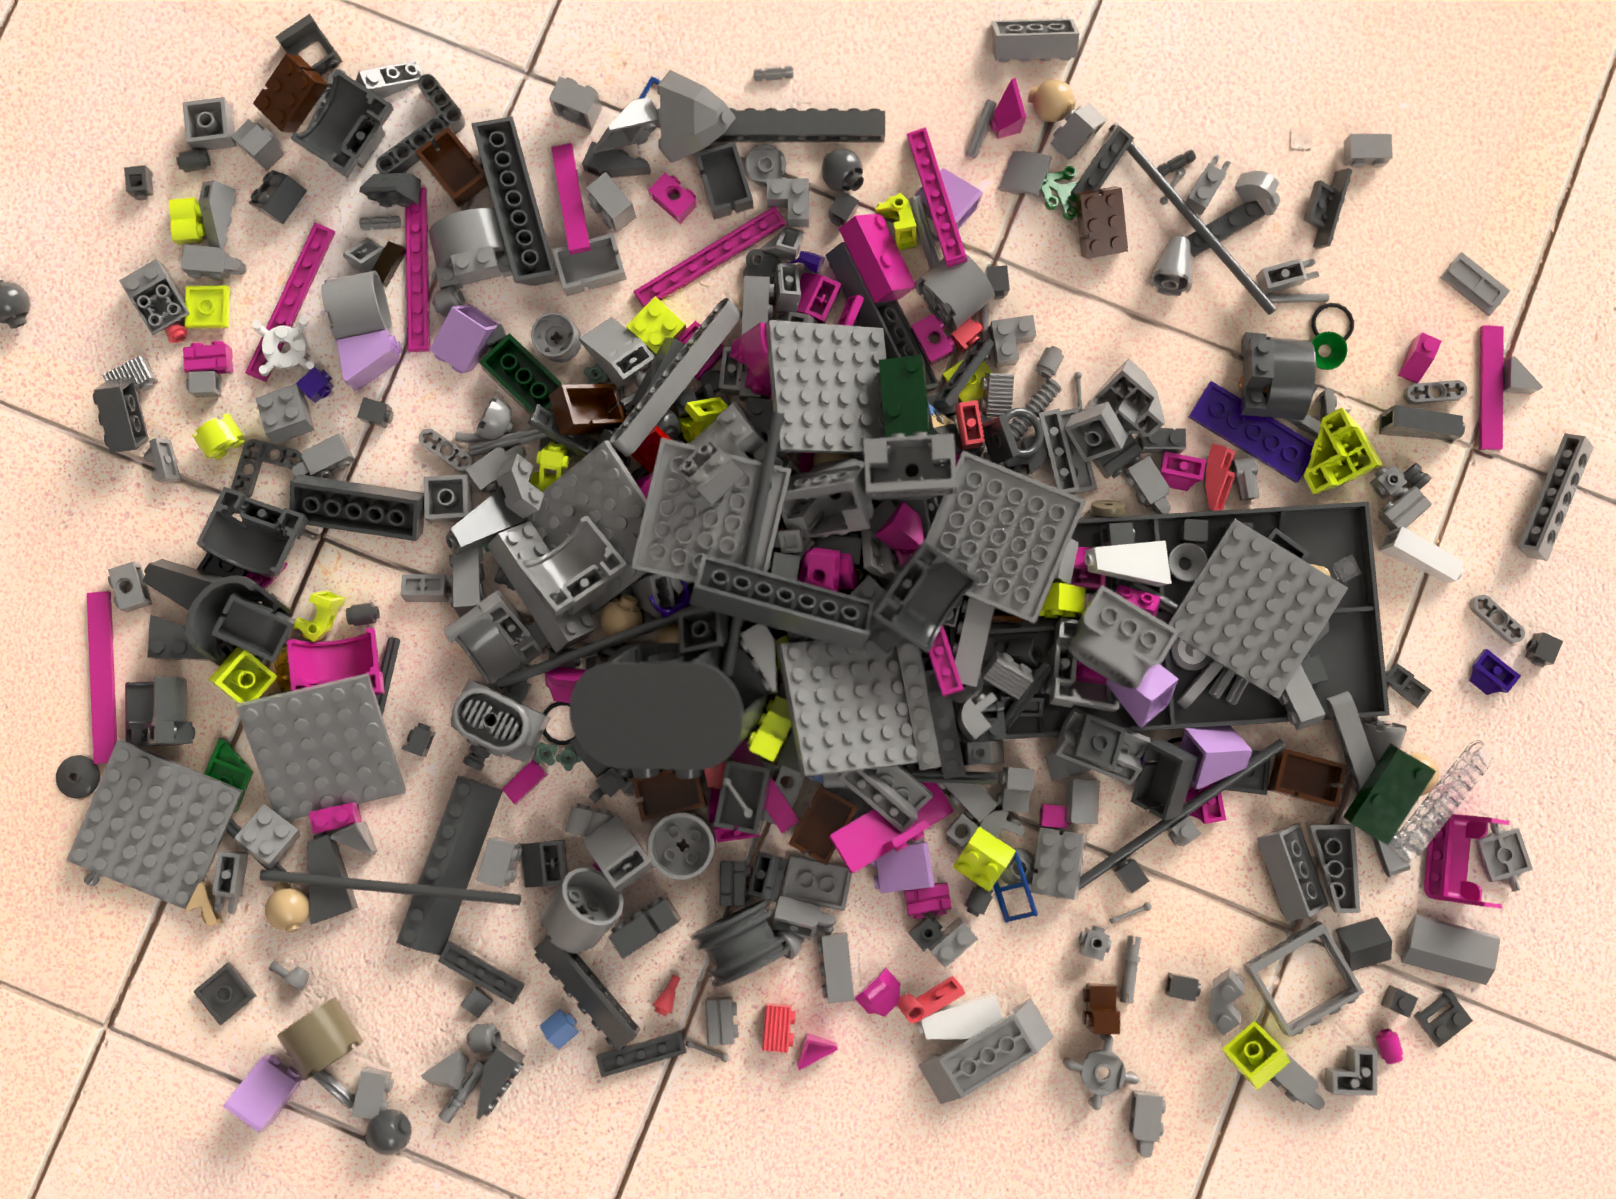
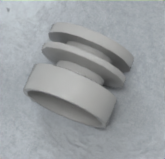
[531,312,582,363]

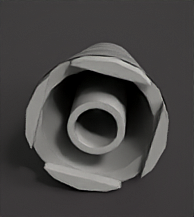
[1149,235,1192,296]
[1362,720,1407,765]

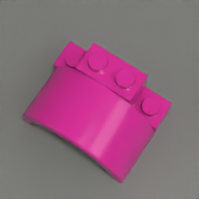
[730,322,772,399]
[287,628,385,695]

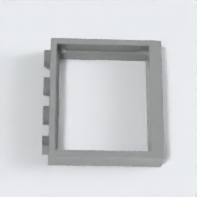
[1243,921,1364,1037]

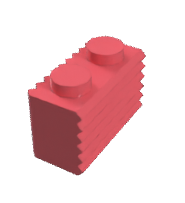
[955,400,985,450]
[762,1003,796,1053]

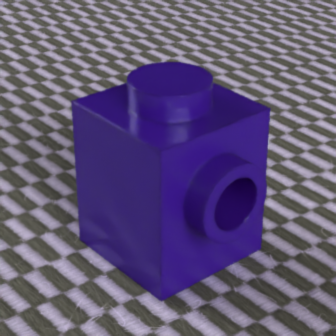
[296,367,335,403]

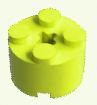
[192,414,245,460]

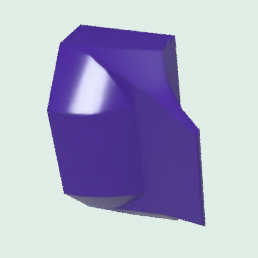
[787,251,825,274]
[1469,649,1521,695]

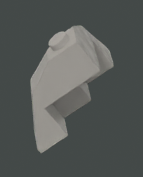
[657,70,736,163]
[1083,358,1165,437]

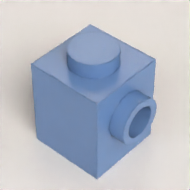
[540,1008,579,1050]

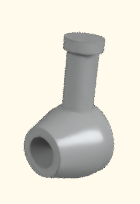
[268,960,309,991]

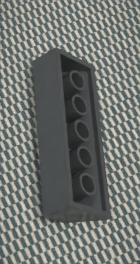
[534,935,641,1050]

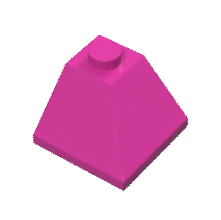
[990,78,1026,139]

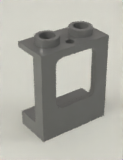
[275,14,343,77]

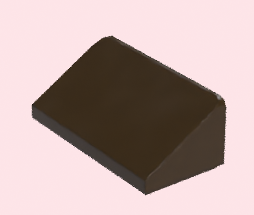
[372,241,406,287]

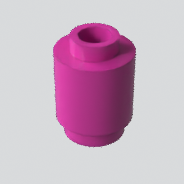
[1375,1029,1404,1064]

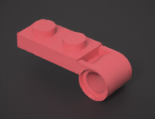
[897,976,965,1023]

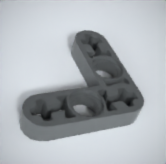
[231,439,304,498]

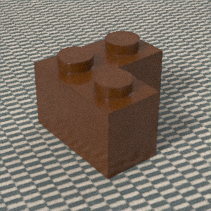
[1082,983,1120,1035]

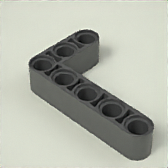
[376,74,466,174]

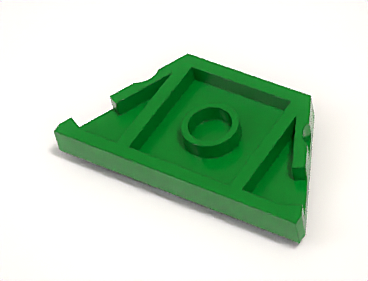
[204,738,254,813]

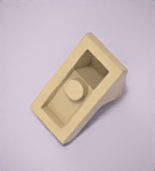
[185,881,223,927]

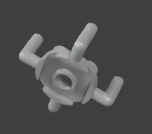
[1063,1034,1140,1110]

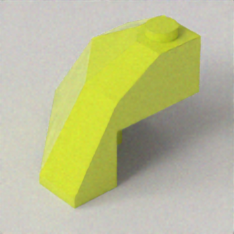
[1304,407,1383,495]

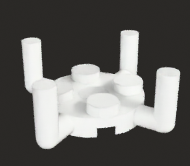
[252,316,315,376]

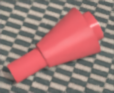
[164,322,188,343]
[652,975,680,1016]

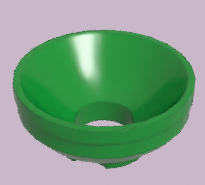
[1311,331,1348,370]

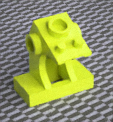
[875,192,917,250]
[678,397,729,444]
[529,441,569,492]
[293,590,346,642]

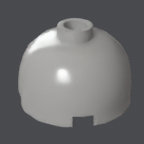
[475,396,514,439]

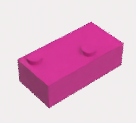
[839,213,915,303]

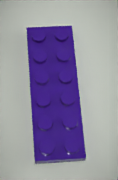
[1188,381,1314,483]

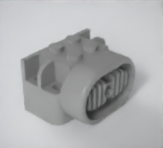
[864,432,957,501]
[781,458,874,539]
[1069,585,1179,689]
[450,679,551,764]

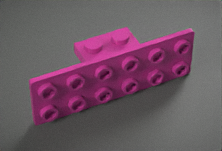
[829,782,954,874]

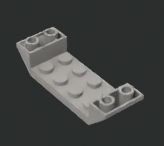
[918,998,1054,1104]

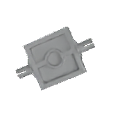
[1475,818,1533,892]

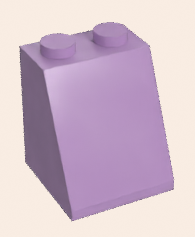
[915,168,983,229]
[430,304,499,373]
[336,330,402,391]
[1106,664,1179,728]
[1180,726,1252,789]
[871,841,935,893]
[223,1054,304,1132]

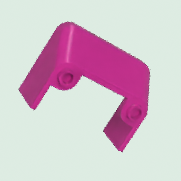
[1424,812,1510,909]

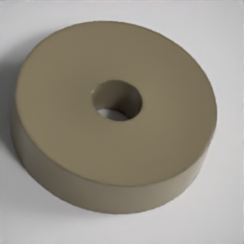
[1091,500,1126,517]

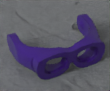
[648,579,690,618]

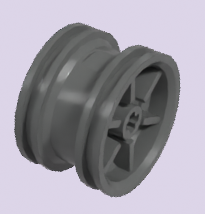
[690,899,789,987]

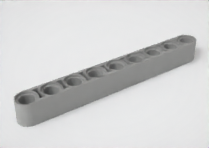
[610,298,742,457]
[1326,691,1410,877]

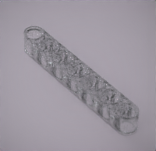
[1390,740,1495,864]

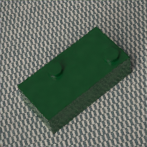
[479,333,563,416]
[879,355,931,438]
[1343,743,1436,845]

